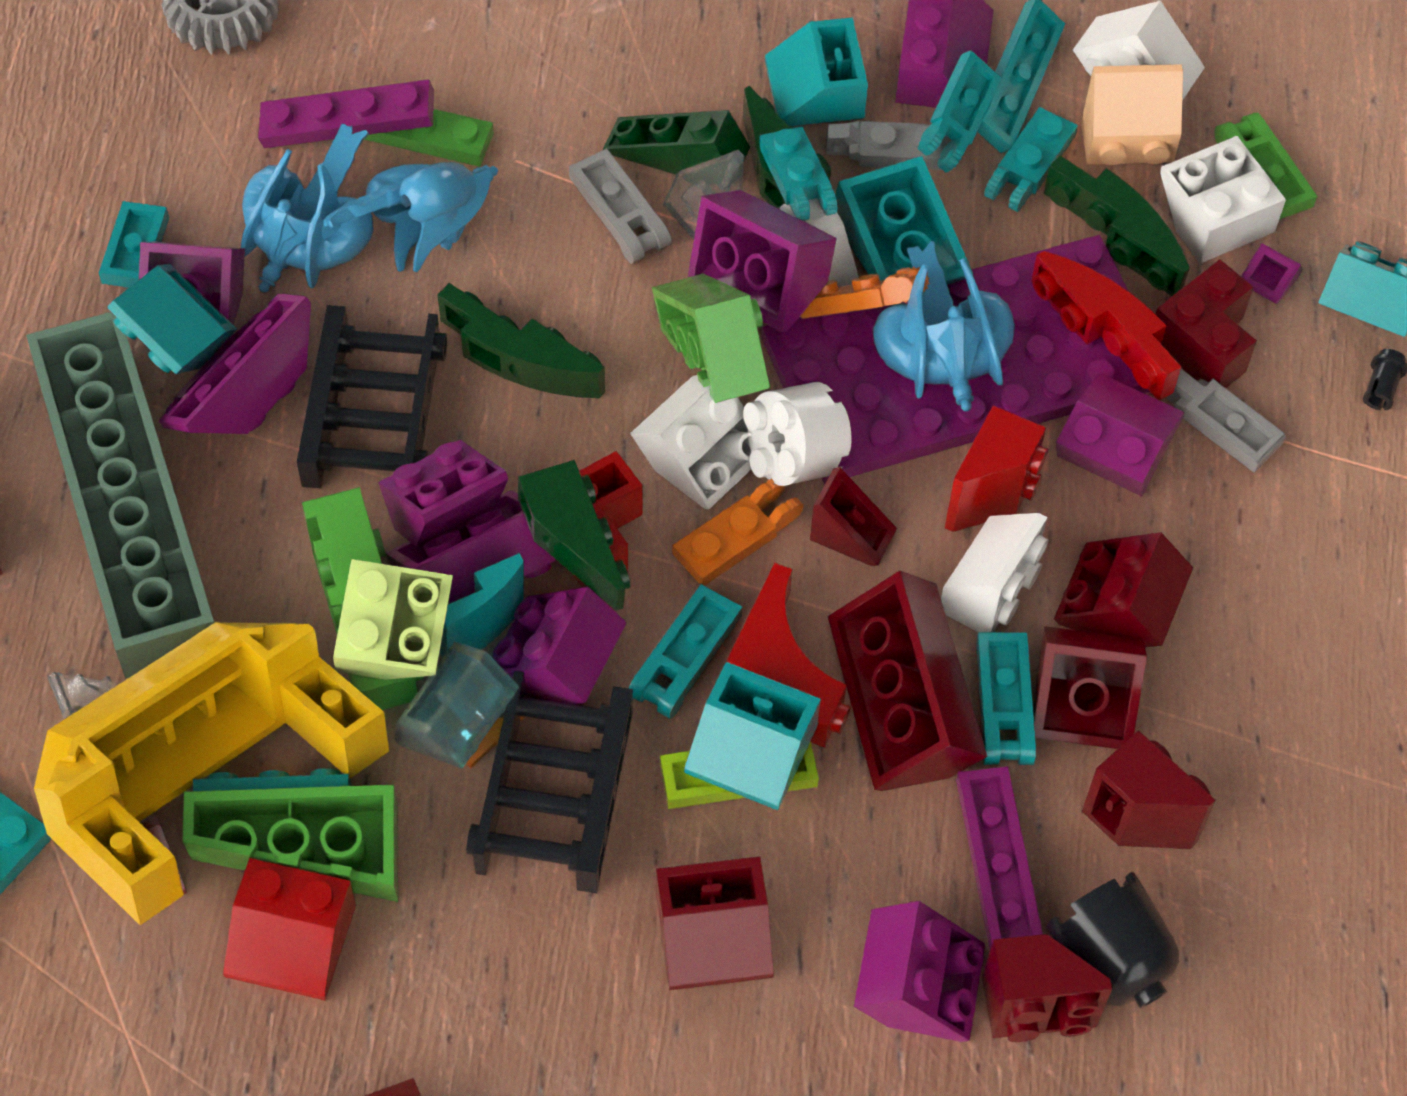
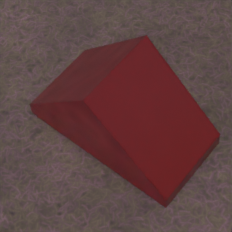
[810,467,897,566]

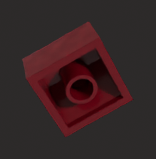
[1033,626,1147,749]

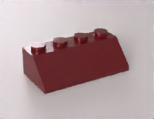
[827,570,988,791]

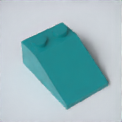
[835,156,973,285]

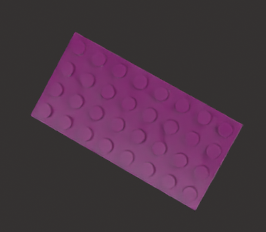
[761,235,1150,484]

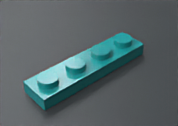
[977,0,1066,153]

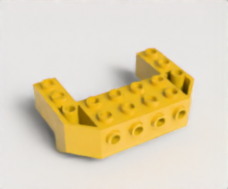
[34,622,389,925]

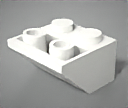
[1160,136,1286,264]
[630,375,752,509]
[941,513,1049,632]

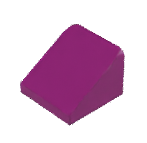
[1241,243,1303,304]

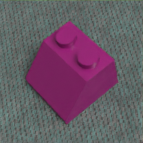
[139,241,245,342]
[1056,373,1185,496]

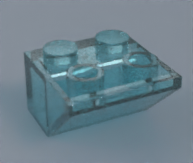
[395,642,519,769]

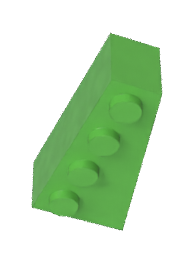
[652,273,770,403]
[302,487,424,710]
[182,785,398,902]

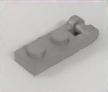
[569,149,672,264]

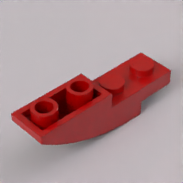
[1031,251,1181,401]

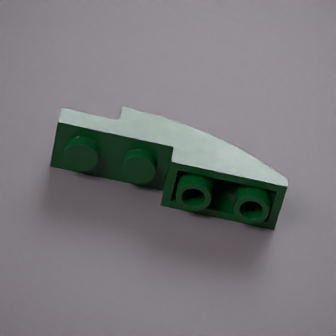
[1044,155,1190,296]
[437,283,605,398]

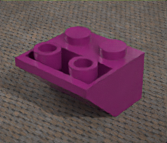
[378,440,509,547]
[485,587,627,704]
[854,901,985,1042]

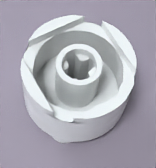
[743,382,851,486]

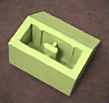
[333,559,453,680]

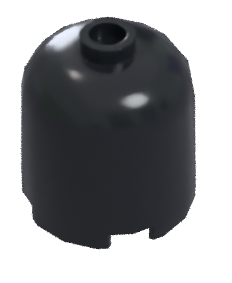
[1046,872,1179,1008]

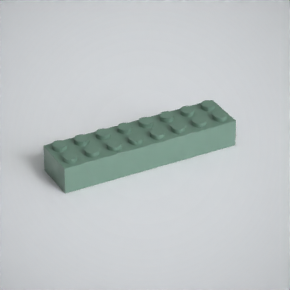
[26,312,214,678]

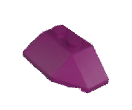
[159,293,311,434]

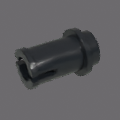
[1362,349,1407,410]

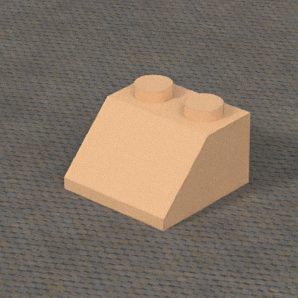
[1081,64,1183,165]

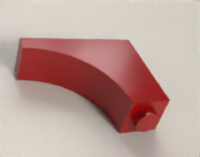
[726,562,851,748]

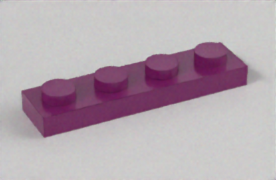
[258,79,434,148]
[956,766,1043,950]

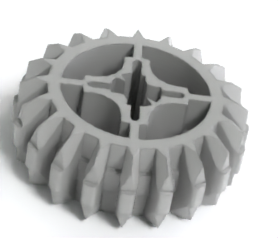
[162,0,279,55]

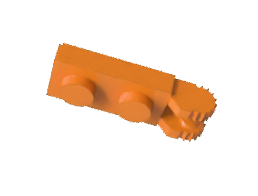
[800,267,930,319]
[672,479,804,586]

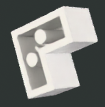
[1073,1,1205,100]

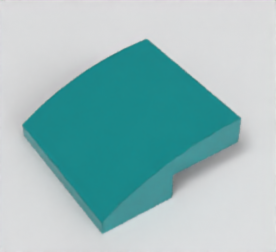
[440,553,524,669]

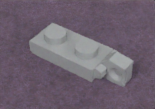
[826,121,948,170]
[1166,369,1286,473]

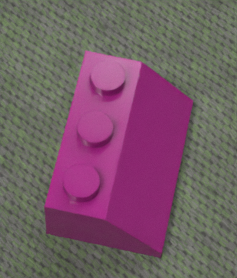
[895,0,994,108]
[687,190,837,332]
[385,490,556,604]

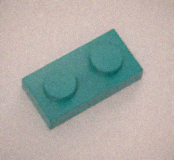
[99,201,169,288]

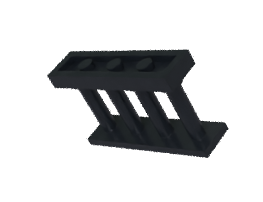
[297,305,447,488]
[466,671,633,894]

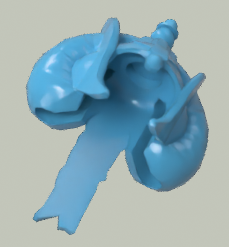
[241,124,374,293]
[323,162,498,272]
[873,241,1015,411]

